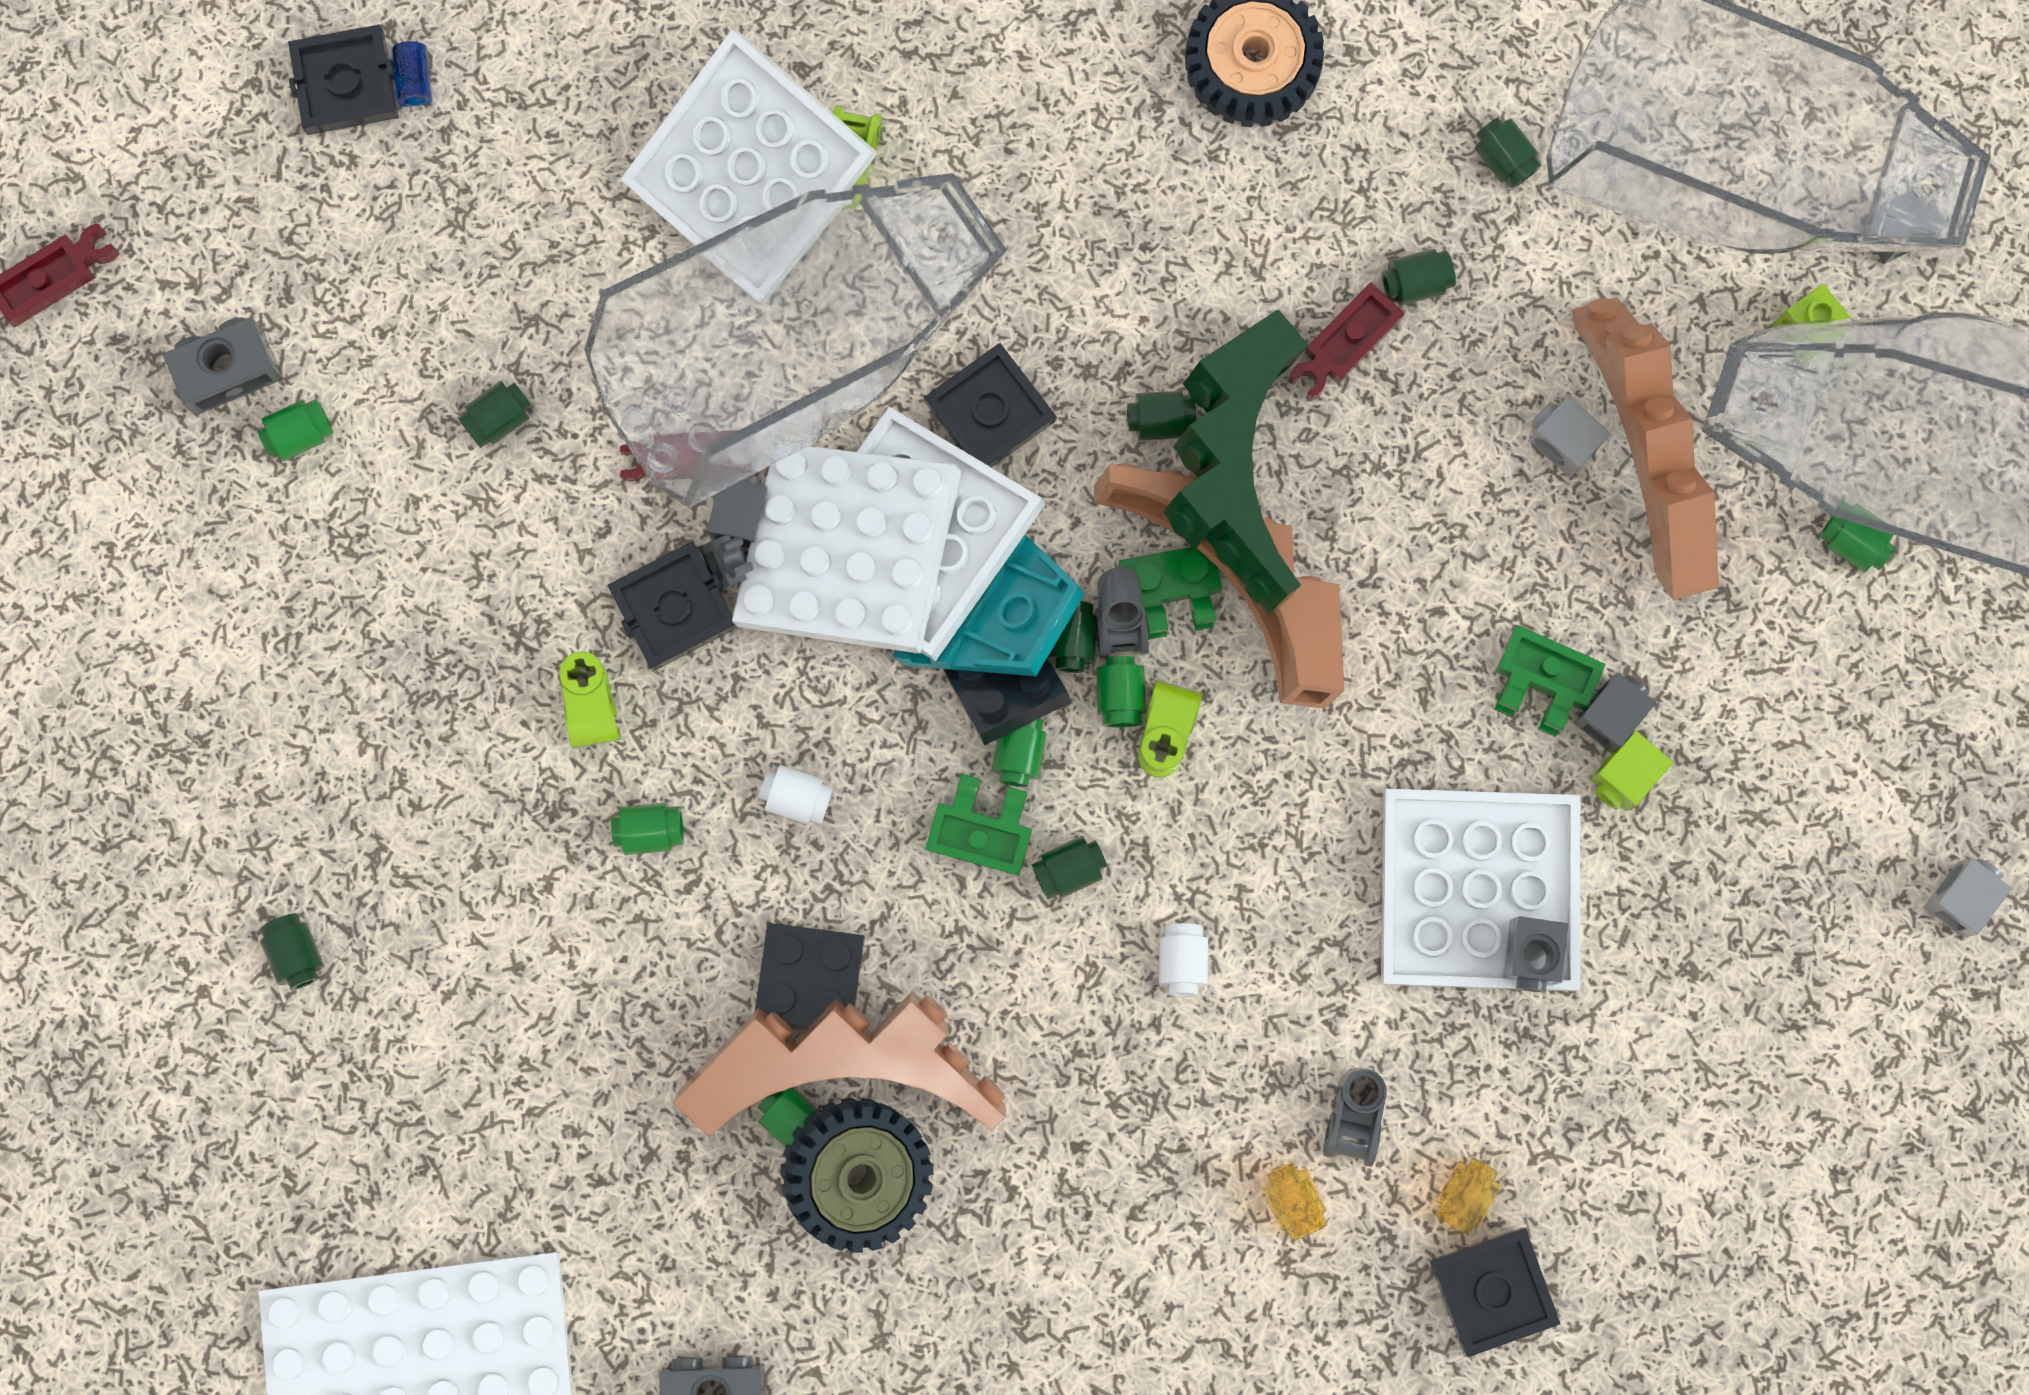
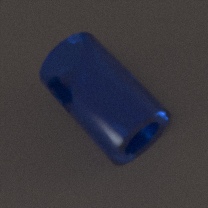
[392,41,433,107]

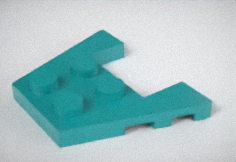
[892,534,1085,676]

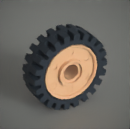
[1185,0,1324,127]

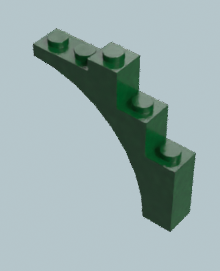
[1163,309,1308,615]

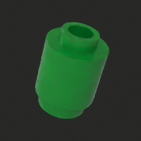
[257,398,334,462]
[1819,505,1896,573]
[1096,656,1146,728]
[991,718,1047,787]
[611,802,684,856]
[758,1087,820,1147]

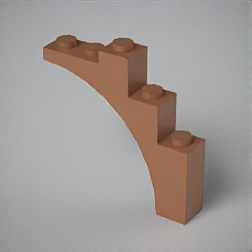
[1572,297,1719,600]
[1094,463,1344,709]
[673,990,1006,1137]

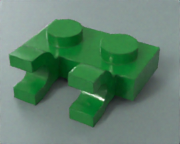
[1118,547,1222,640]
[1494,625,1606,737]
[925,773,1032,876]

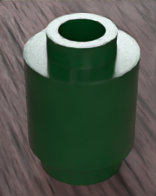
[1474,117,1542,189]
[1382,249,1456,306]
[457,380,531,448]
[1127,391,1196,441]
[1047,601,1097,673]
[1031,835,1107,900]
[260,913,325,990]

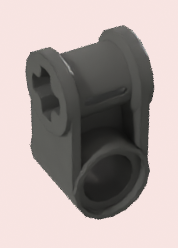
[1097,567,1149,658]
[1322,1068,1387,1167]

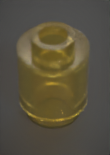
[1434,1157,1503,1236]
[1262,1162,1328,1241]

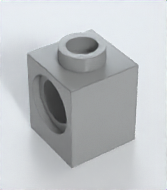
[1528,396,1611,478]
[1924,858,2013,938]

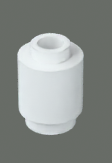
[758,765,834,825]
[1159,923,1208,997]

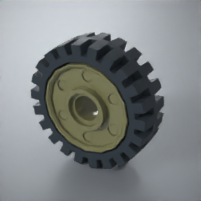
[780,1098,934,1253]

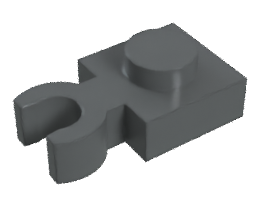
[699,534,753,589]

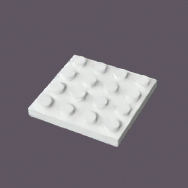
[620,30,878,301]
[857,407,1045,662]
[732,442,961,654]
[1381,789,1580,991]

